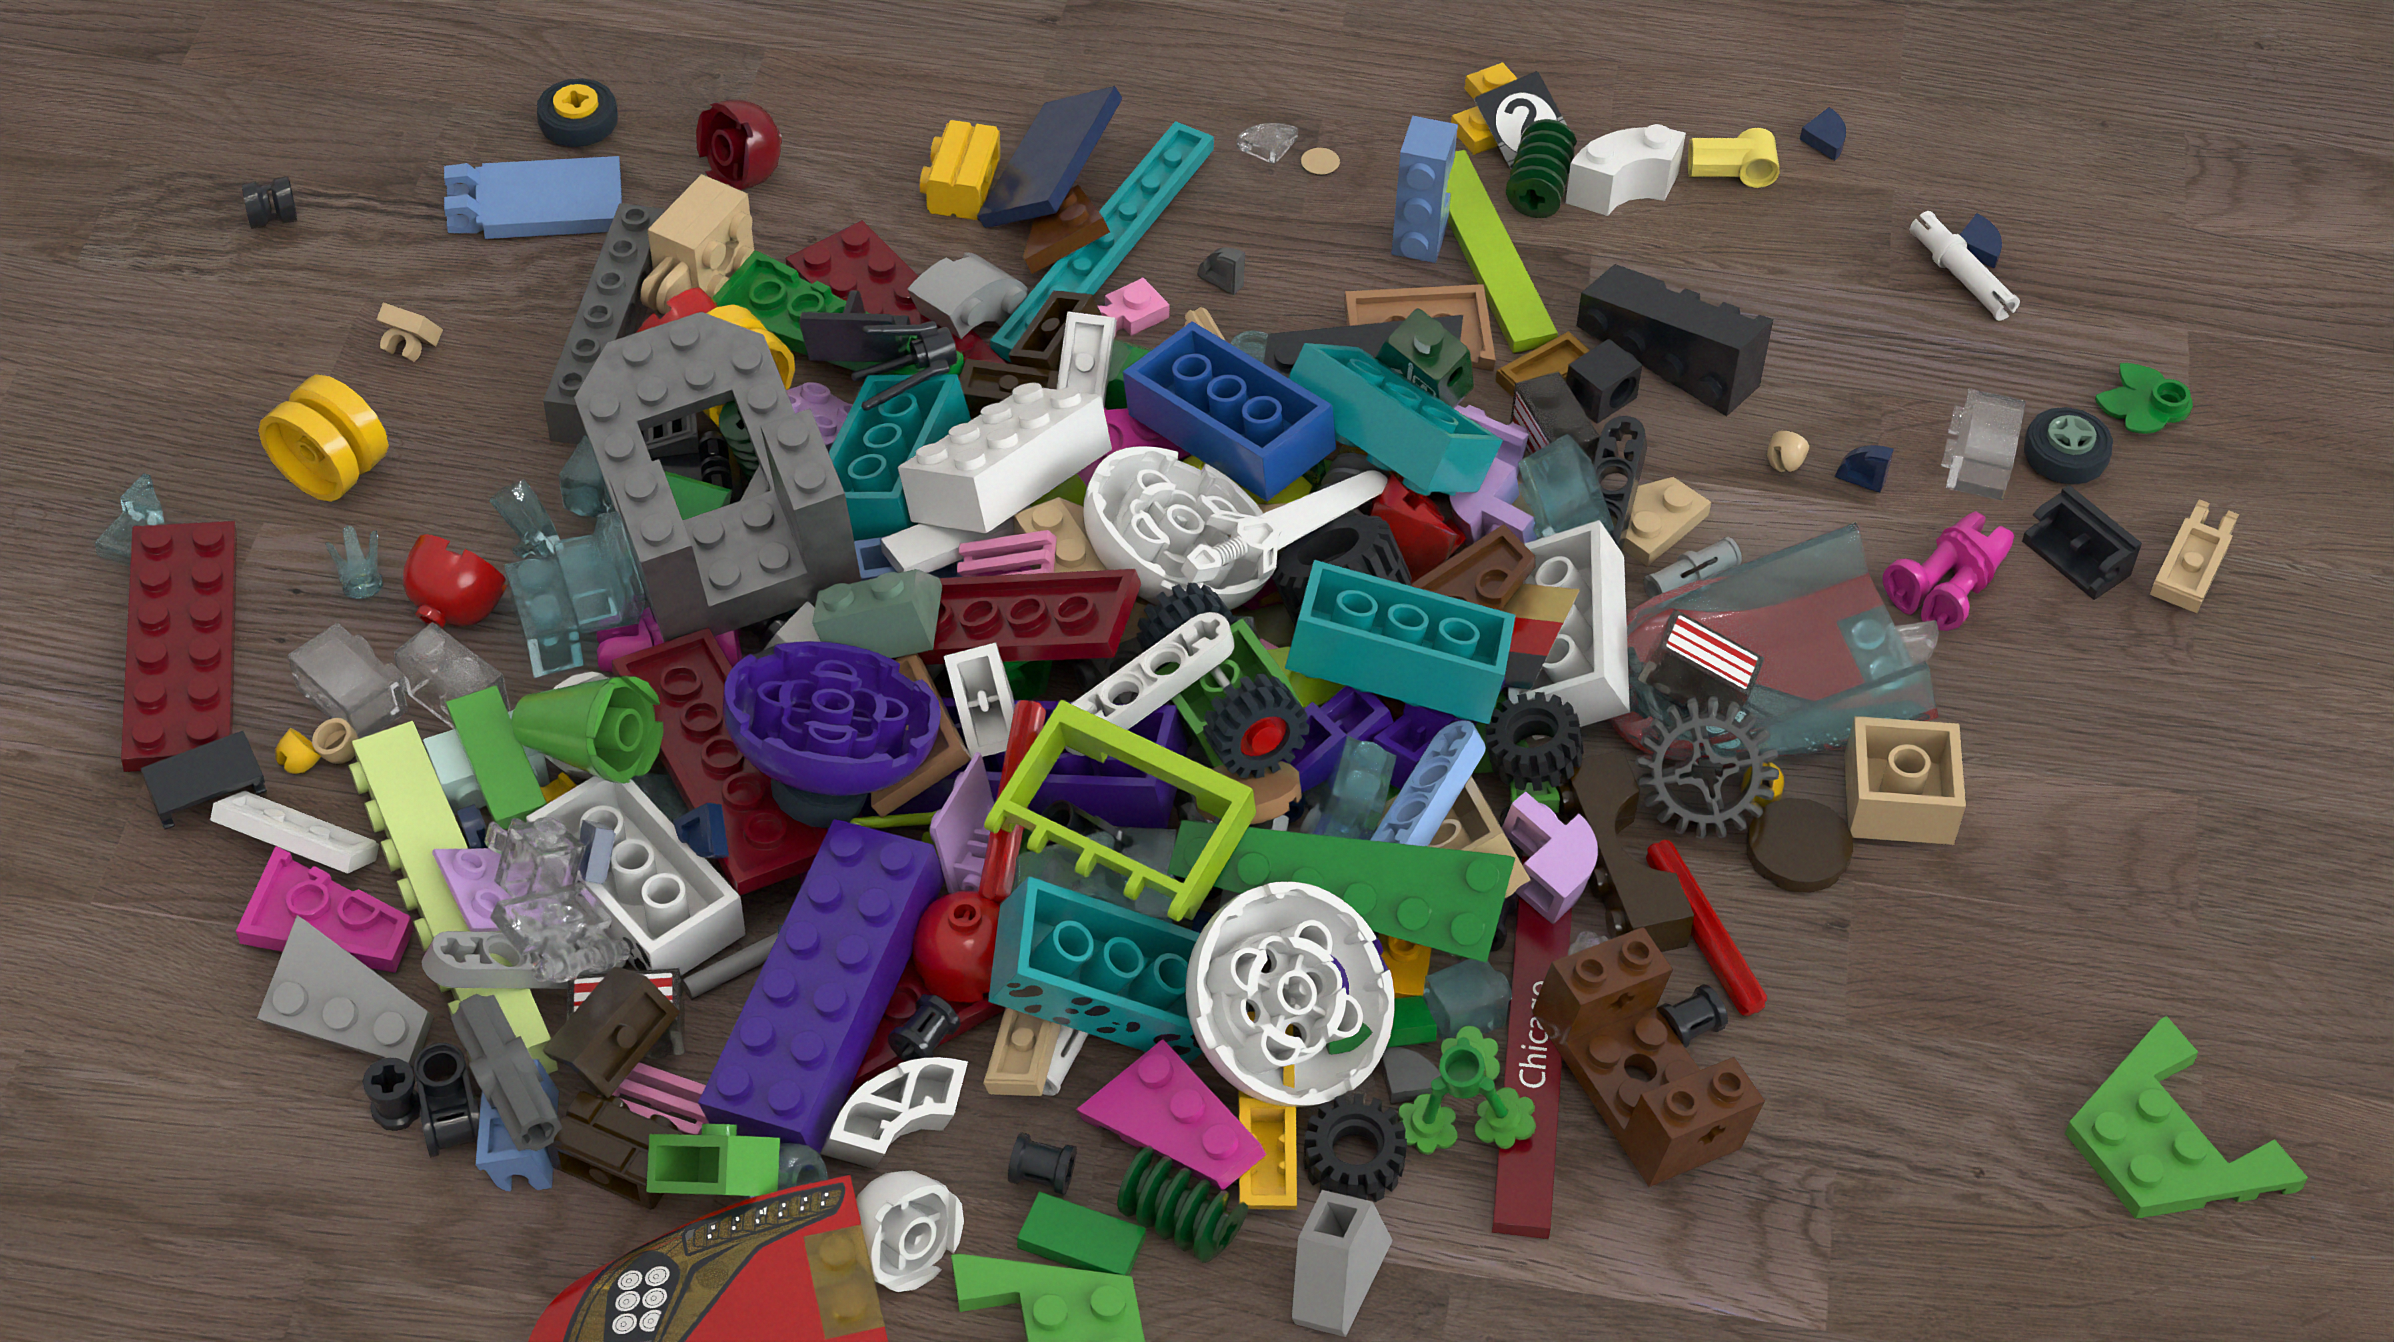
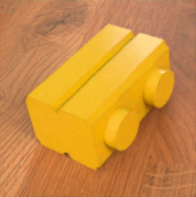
[920,120,1000,220]

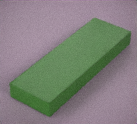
[446,685,547,832]

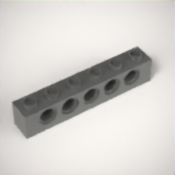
[543,203,665,446]

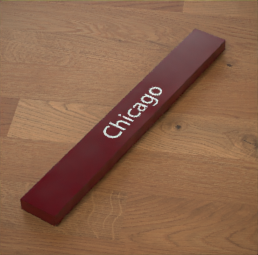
[1492,856,1572,1239]

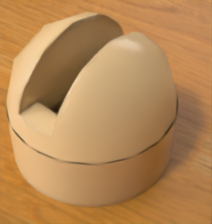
[1767,431,1809,472]
[312,718,358,764]

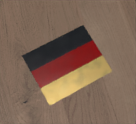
[1501,583,1580,690]

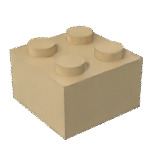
[1844,716,1966,845]

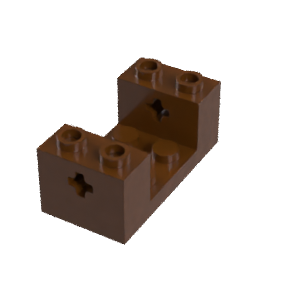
[1532,927,1765,1187]

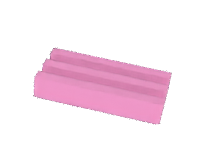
[957,530,1057,577]
[597,1062,709,1135]

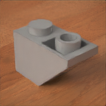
[1292,1190,1393,1337]

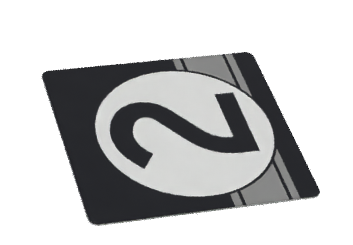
[1474,71,1567,168]

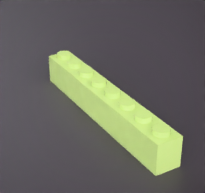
[348,721,558,1074]

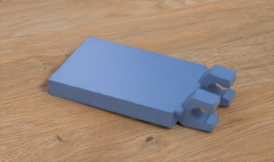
[444,156,622,239]

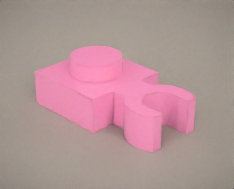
[1098,278,1169,337]

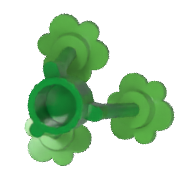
[1398,1025,1536,1155]

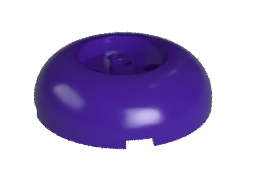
[723,641,941,796]

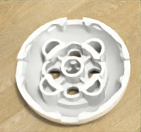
[1083,446,1270,610]
[1186,882,1394,1107]

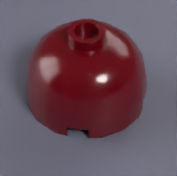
[696,100,782,191]

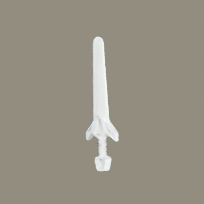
[1180,470,1388,583]

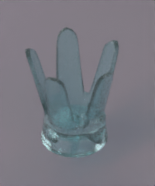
[325,525,383,599]

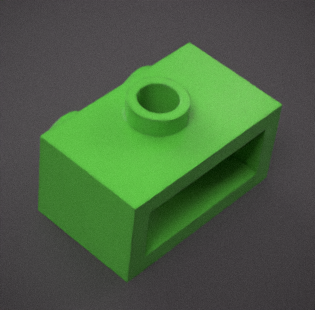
[646,1124,780,1196]

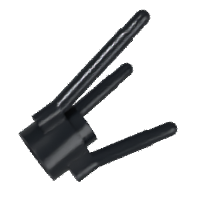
[851,321,957,411]

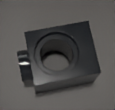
[1565,339,1642,424]

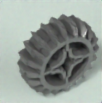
[1635,696,1779,839]

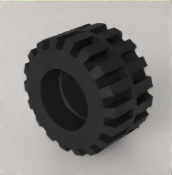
[1272,515,1412,627]

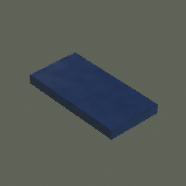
[977,86,1122,228]

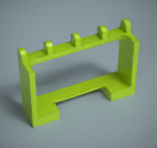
[984,699,1256,922]

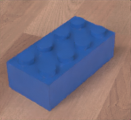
[1123,321,1336,502]

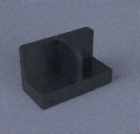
[799,290,911,362]

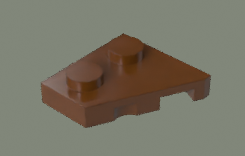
[1023,185,1110,274]

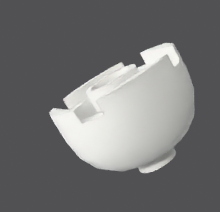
[845,1170,964,1292]

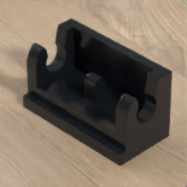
[2022,485,2142,600]
[141,730,267,830]

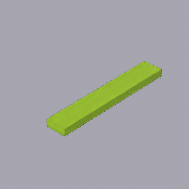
[1446,150,1558,353]

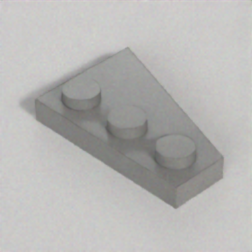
[257,915,434,1068]

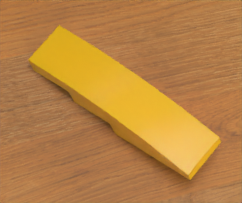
[1238,1012,1297,1210]

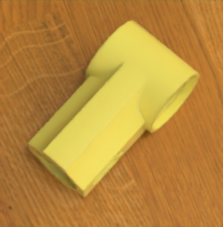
[1688,128,1780,188]

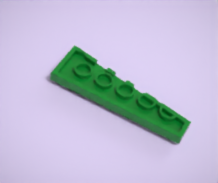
[712,250,965,377]
[1167,820,1516,963]

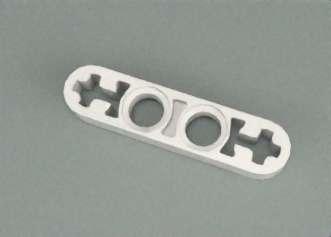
[1065,612,1235,756]

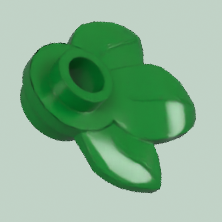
[2095,363,2193,434]

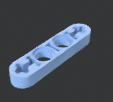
[1371,720,1486,847]

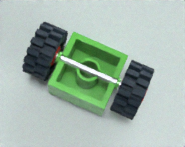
[1136,582,1309,778]

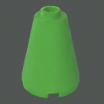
[511,676,663,784]

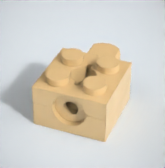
[641,174,754,315]

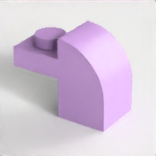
[1449,457,1537,547]
[1502,791,1598,924]

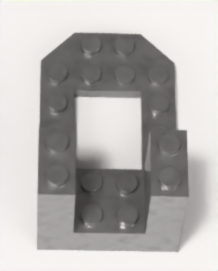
[574,312,862,642]

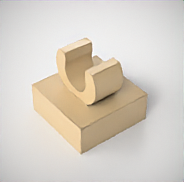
[376,302,443,362]

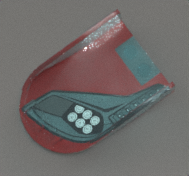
[1608,522,1938,760]

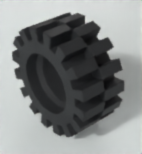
[1485,692,1584,791]
[1303,1094,1407,1202]

